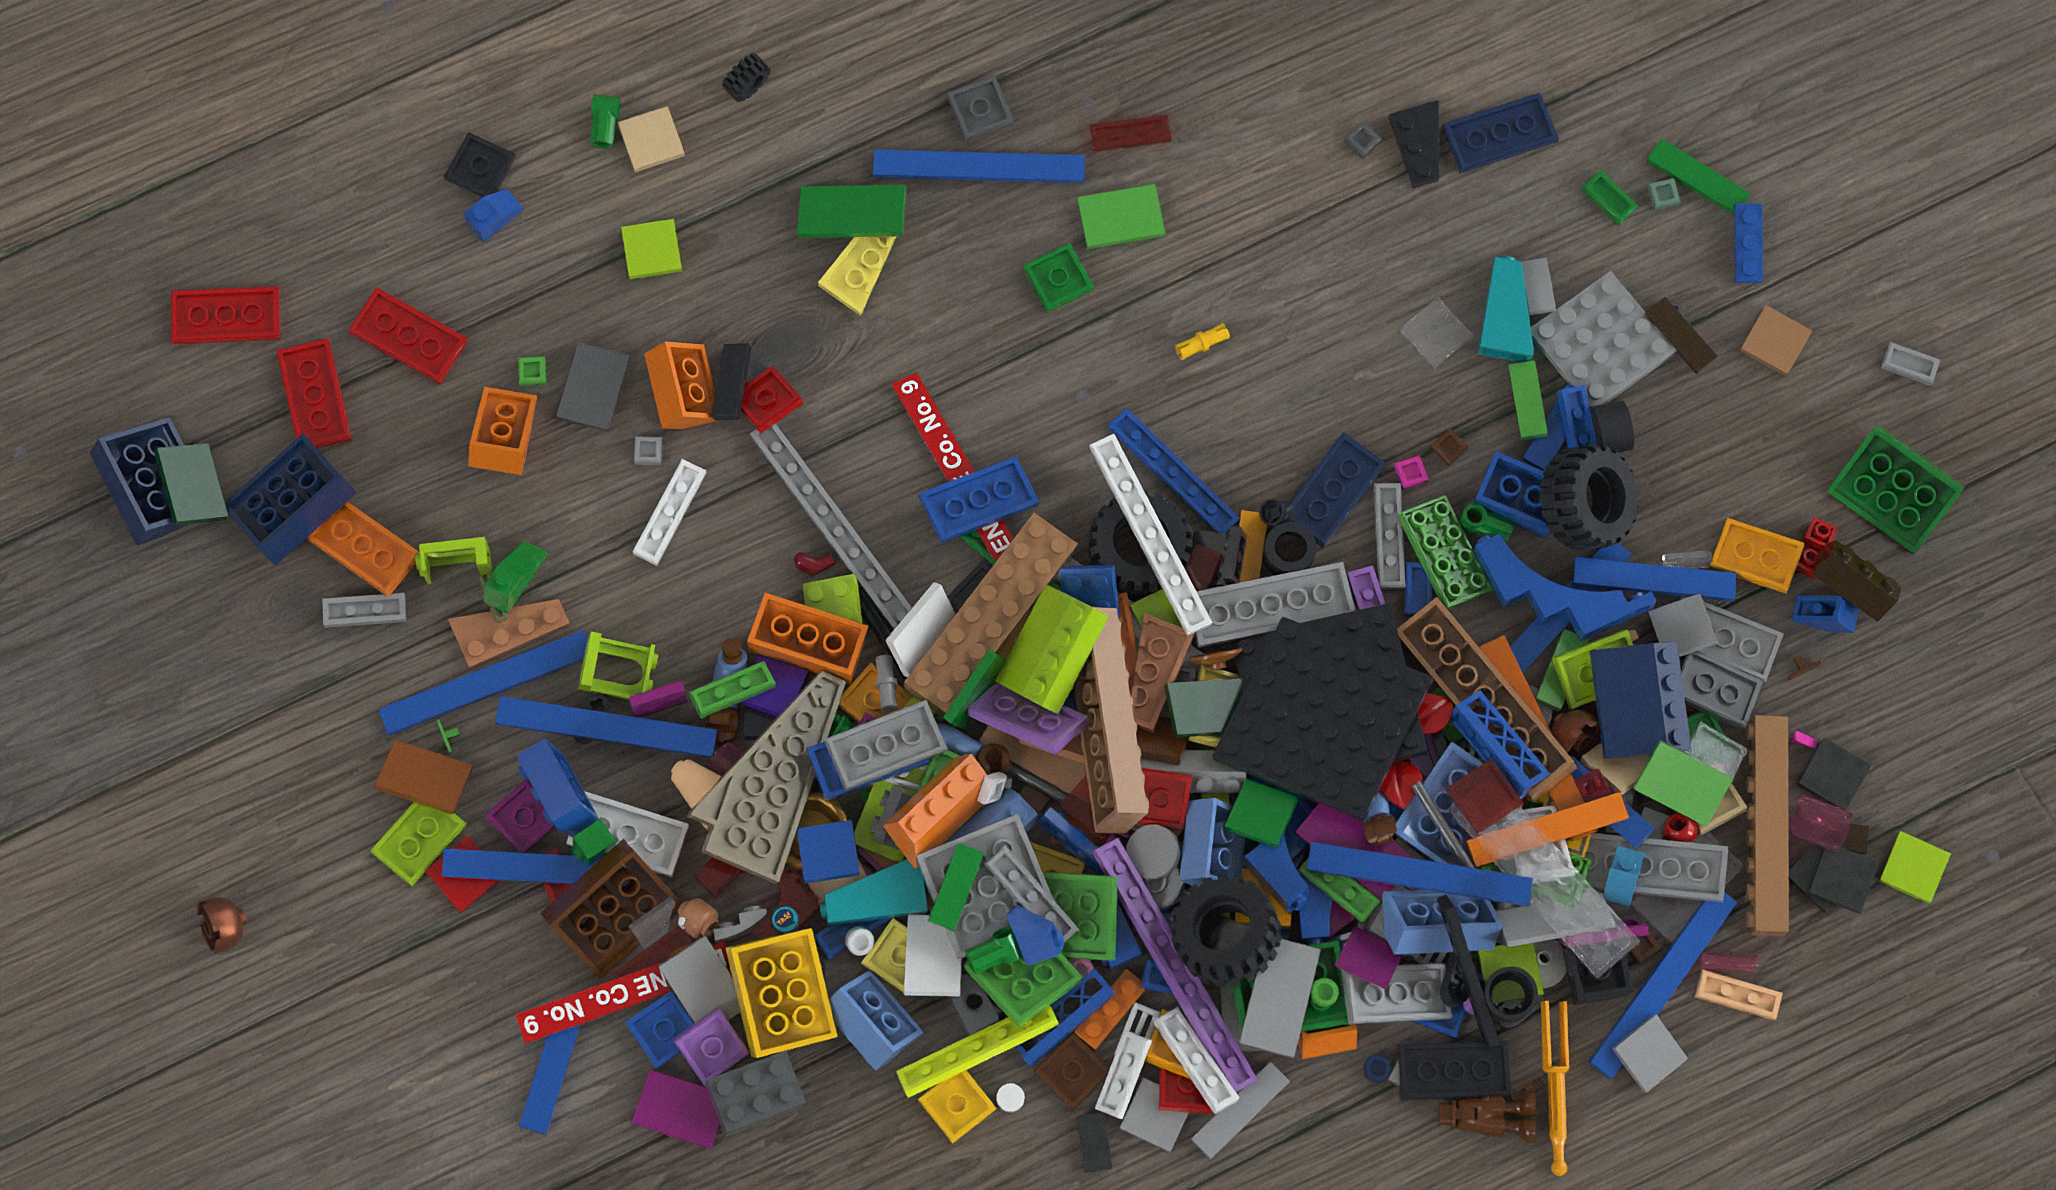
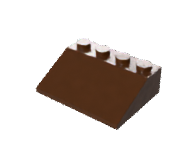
[540,839,682,979]

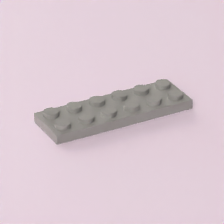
[1195,562,1355,648]
[1582,833,1728,903]

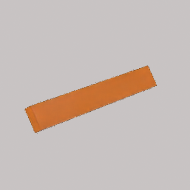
[1480,635,1598,842]

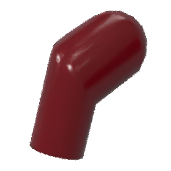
[794,552,835,576]

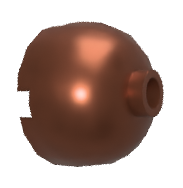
[1551,710,1601,761]
[197,897,247,955]

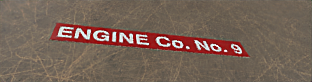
[891,372,1014,560]
[516,941,731,1044]

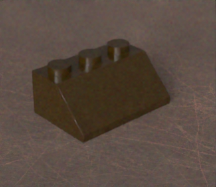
[1813,540,1901,622]

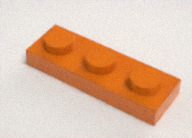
[1074,969,1146,1051]

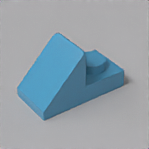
[1603,846,1645,907]

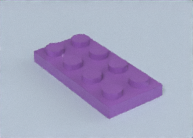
[968,682,1089,755]

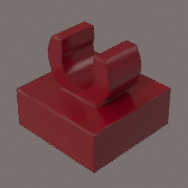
[1574,768,1612,803]

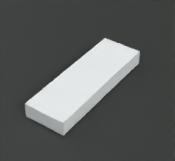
[1095,1030,1152,1119]

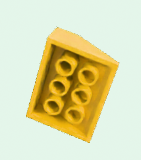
[726,928,837,1058]

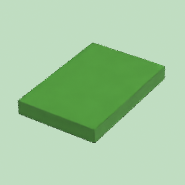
[1077,184,1165,249]
[1633,740,1733,826]

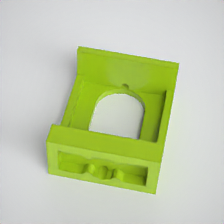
[415,537,492,584]
[578,631,658,700]

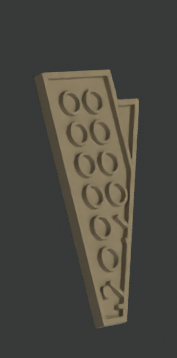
[687,671,846,884]

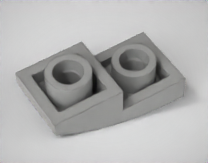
[1522,257,1556,315]
[713,906,768,943]

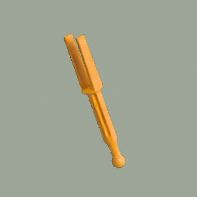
[1541,1001,1569,1176]

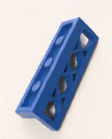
[1450,690,1550,801]
[1015,968,1116,1066]

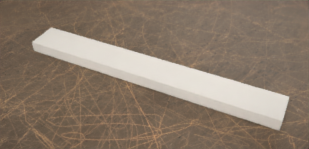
[1089,434,1212,636]

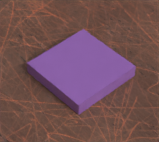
[672,1007,750,1086]

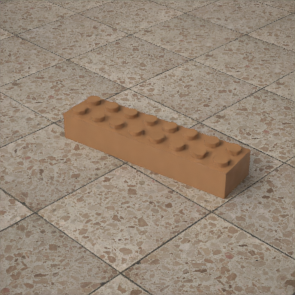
[904,513,1078,718]
[1397,597,1577,802]
[1073,607,1149,833]

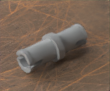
[875,655,898,712]

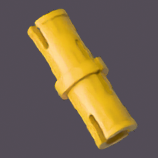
[1175,323,1230,360]

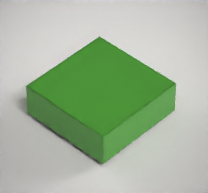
[518,356,546,386]

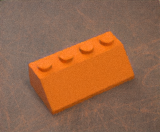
[747,593,868,685]
[882,754,987,869]

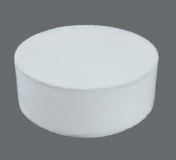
[845,926,874,956]
[996,1083,1024,1113]

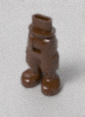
[1438,1090,1535,1143]

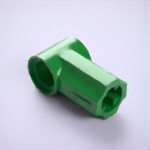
[590,95,620,149]
[1458,503,1514,543]
[965,927,1023,974]

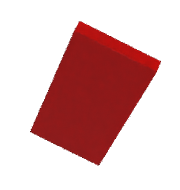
[171,286,280,345]
[348,287,468,385]
[276,338,352,448]

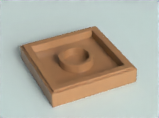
[1740,305,1812,377]

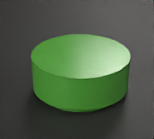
[1310,978,1339,1007]

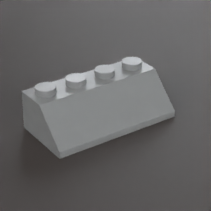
[1494,887,1615,947]

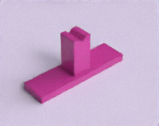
[1791,731,1817,749]

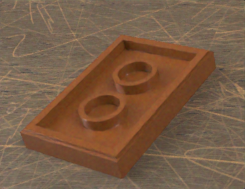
[375,740,473,815]

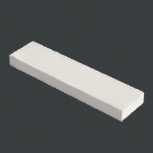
[633,459,706,566]
[1154,1007,1239,1114]

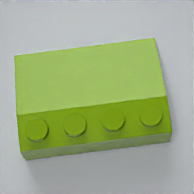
[995,584,1109,714]

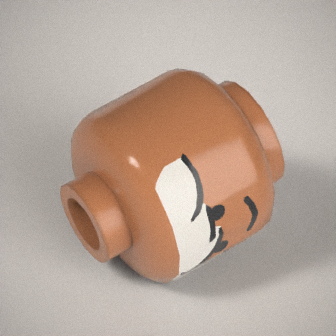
[678,898,719,939]

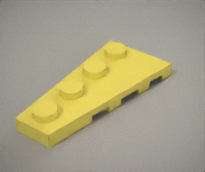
[818,237,896,316]

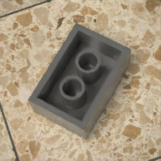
[705,1051,806,1138]

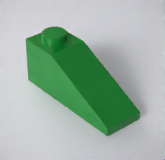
[484,541,548,614]

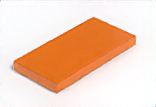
[306,501,420,597]

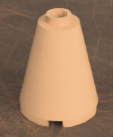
[671,759,722,831]

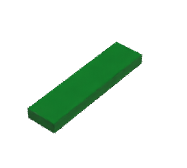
[1646,138,1751,216]

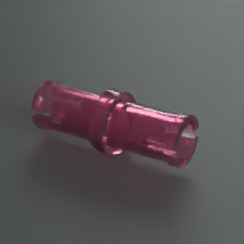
[1700,951,1757,974]

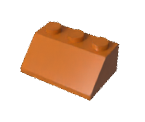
[644,341,720,430]

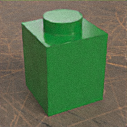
[571,819,616,866]

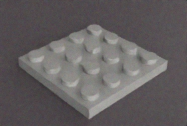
[1531,271,1677,407]
[916,814,1054,960]

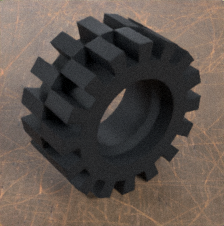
[722,53,771,102]

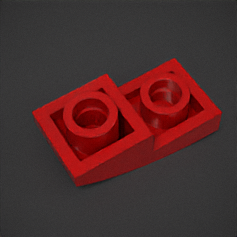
[1795,516,1838,579]

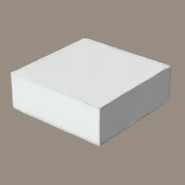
[977,771,1007,805]

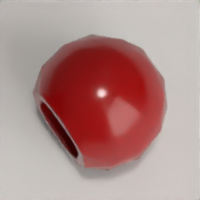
[1663,813,1698,843]

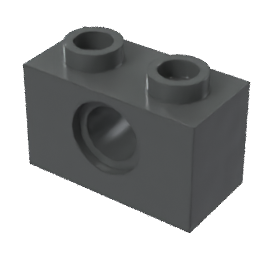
[948,973,1001,1036]

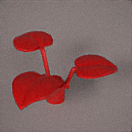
[1380,693,1453,810]

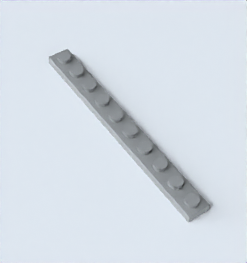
[750,423,912,631]

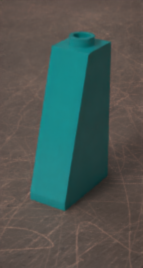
[1477,256,1534,362]
[820,859,928,925]

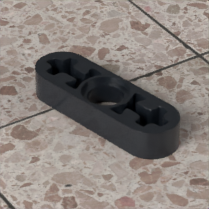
[1440,951,1479,1007]

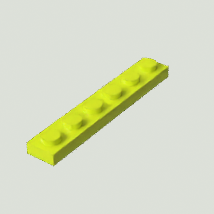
[896,1005,1059,1098]

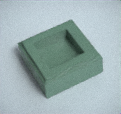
[1647,178,1681,211]

